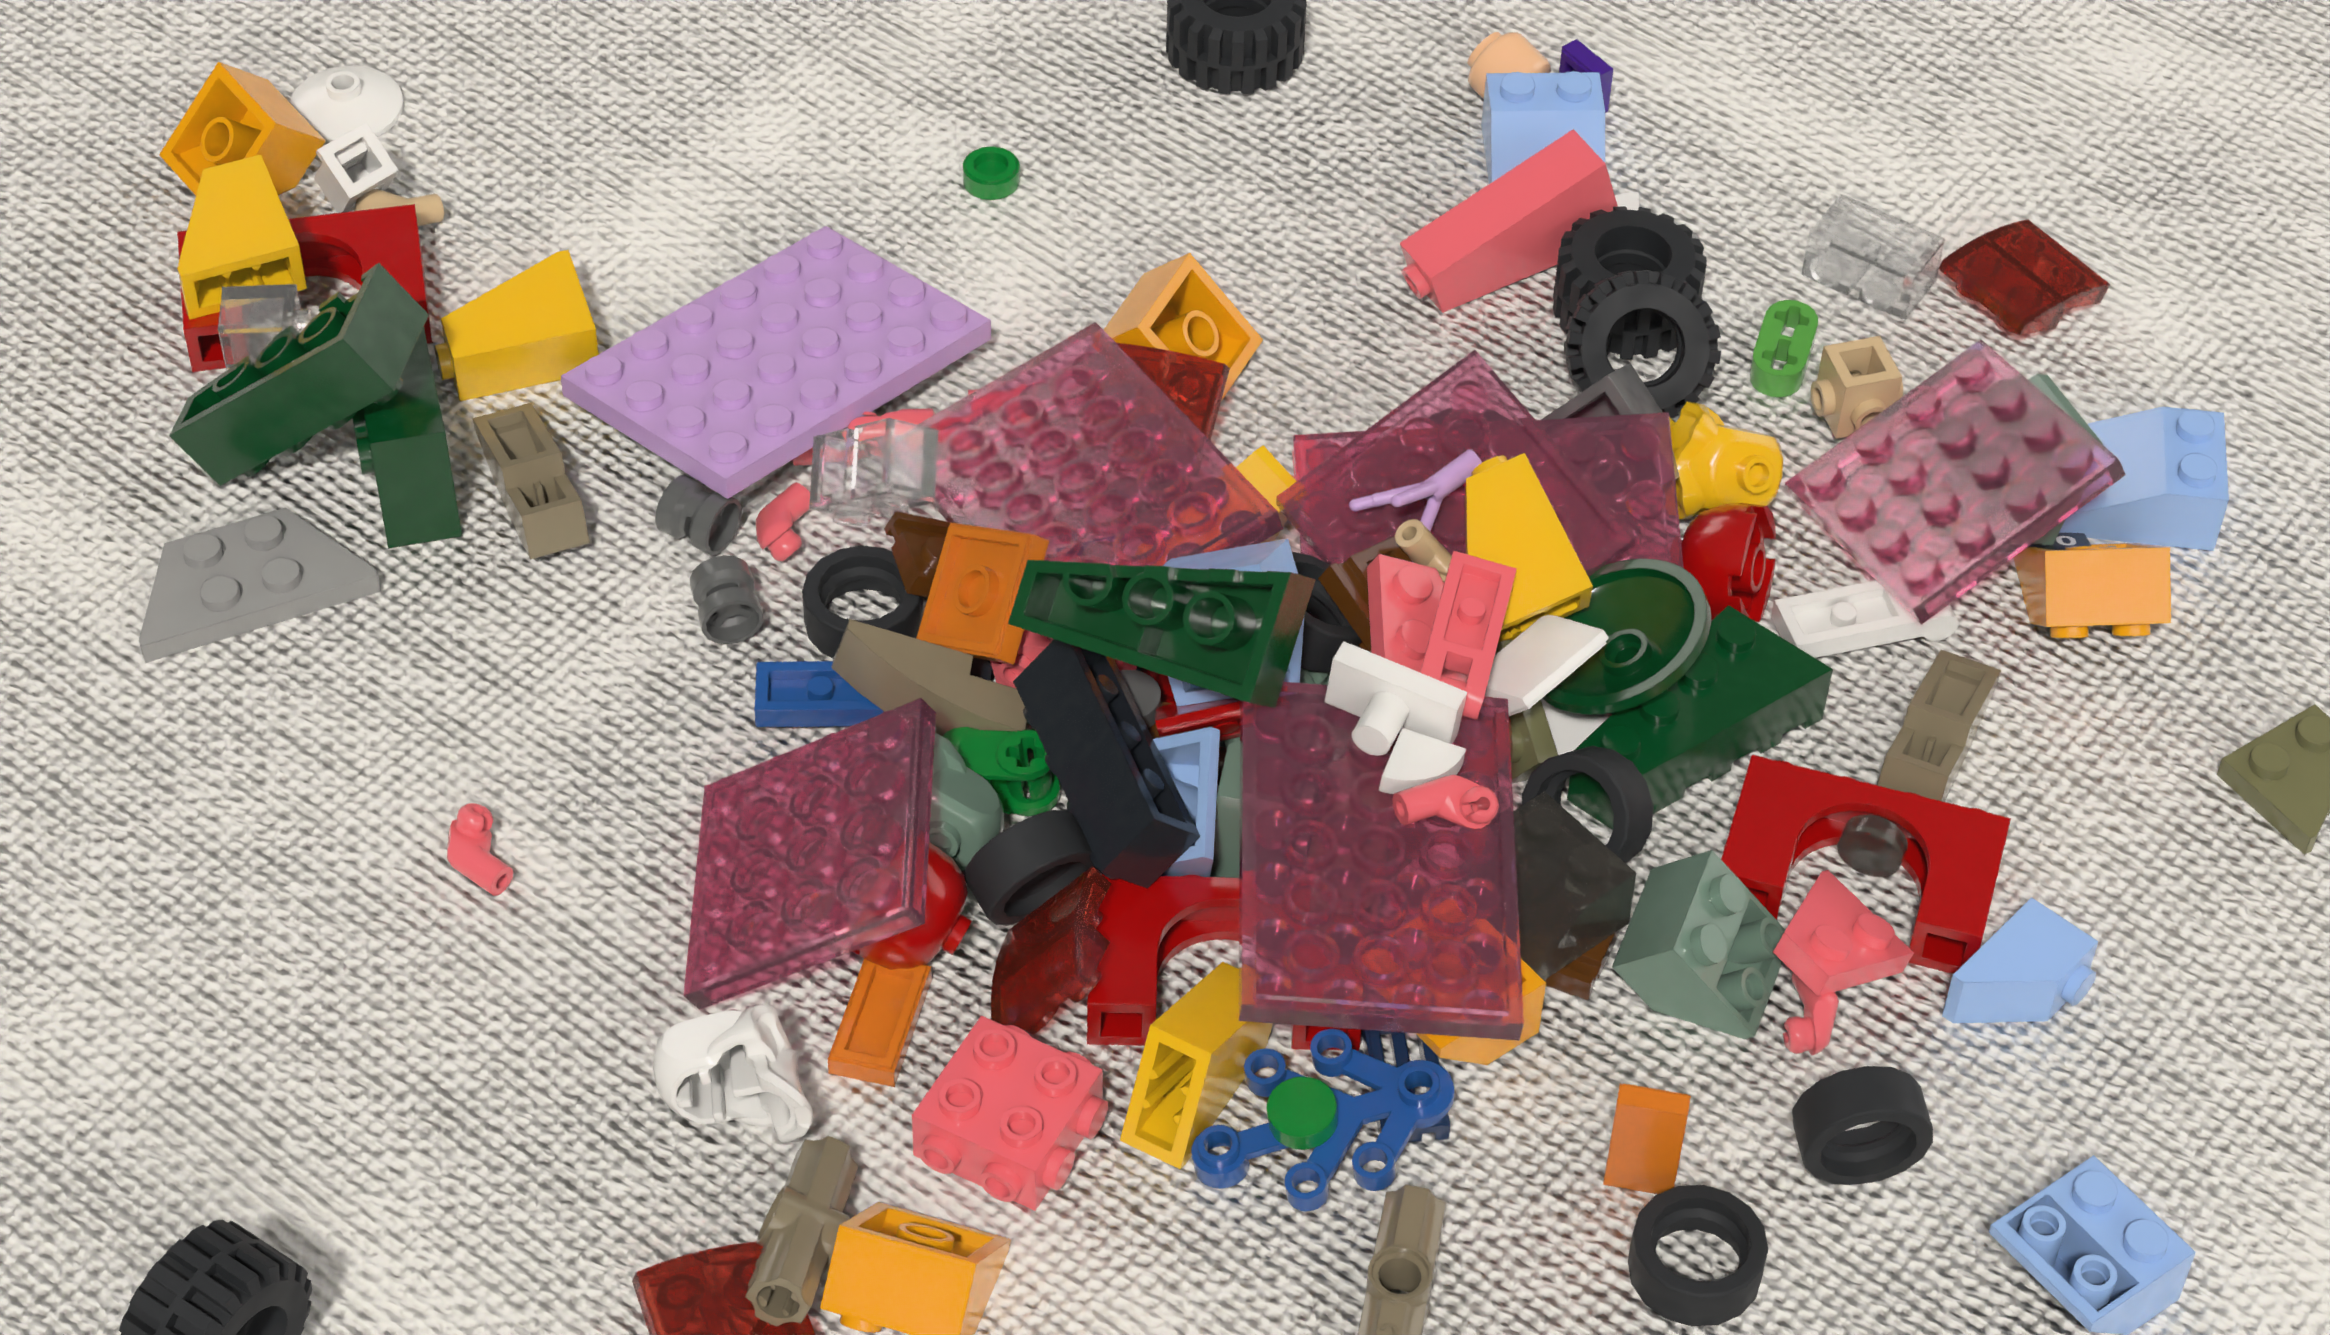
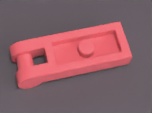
[1420,551,1517,720]

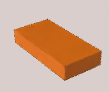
[828,958,932,1087]
[1603,1083,1691,1194]

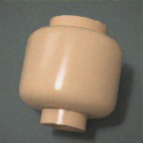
[1467,32,1551,99]

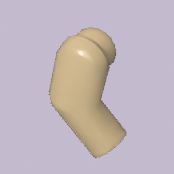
[354,189,444,226]
[1395,519,1452,582]

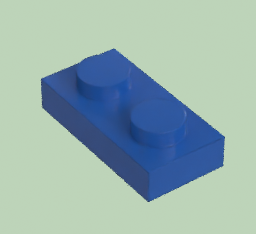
[754,661,885,727]

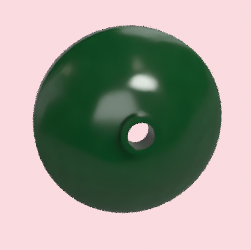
[1543,558,1711,714]

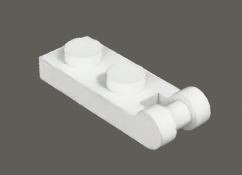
[1771,571,1959,658]

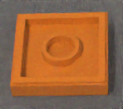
[916,522,1049,665]

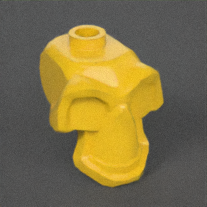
[1652,402,1783,520]

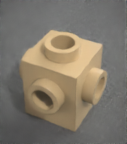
[1811,336,1903,439]

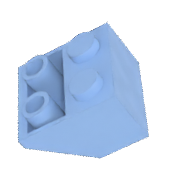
[1989,1155,2196,1335]

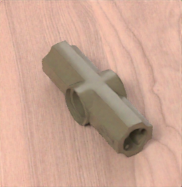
[745,1136,859,1327]
[1357,1185,1446,1335]

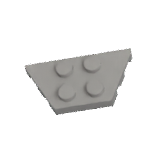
[139,507,381,663]

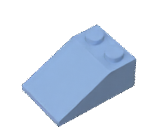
[2059,406,2229,551]

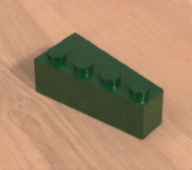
[169,263,429,486]
[352,327,462,549]
[1008,560,1316,708]
[1567,605,1833,830]

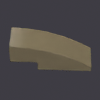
[473,403,590,560]
[832,619,1027,736]
[1877,649,2001,802]

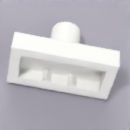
[1325,641,1467,756]

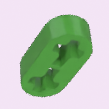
[1750,300,1818,398]

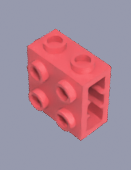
[912,1015,1108,1211]

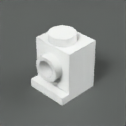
[314,122,399,213]

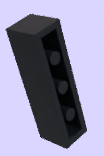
[1013,639,1200,888]

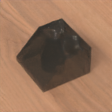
[1439,791,1636,980]

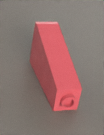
[1400,129,1618,313]

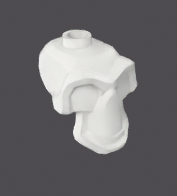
[652,1004,813,1143]

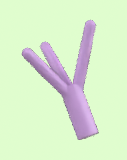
[1349,449,1482,563]

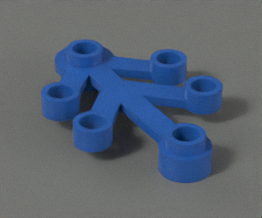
[1191,1029,1455,1211]

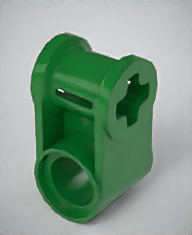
[942,727,1061,817]

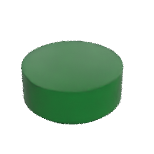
[963,146,1020,200]
[1266,1077,1338,1150]

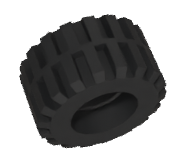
[1166,0,1307,95]
[1553,206,1707,359]
[1564,270,1721,418]
[119,1219,312,1335]

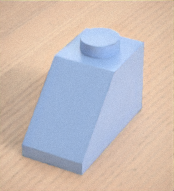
[1942,897,2098,1023]

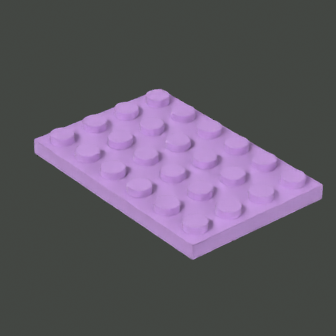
[561,226,991,499]

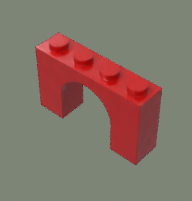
[177,204,433,372]
[1721,755,2011,974]
[1087,874,1363,1051]

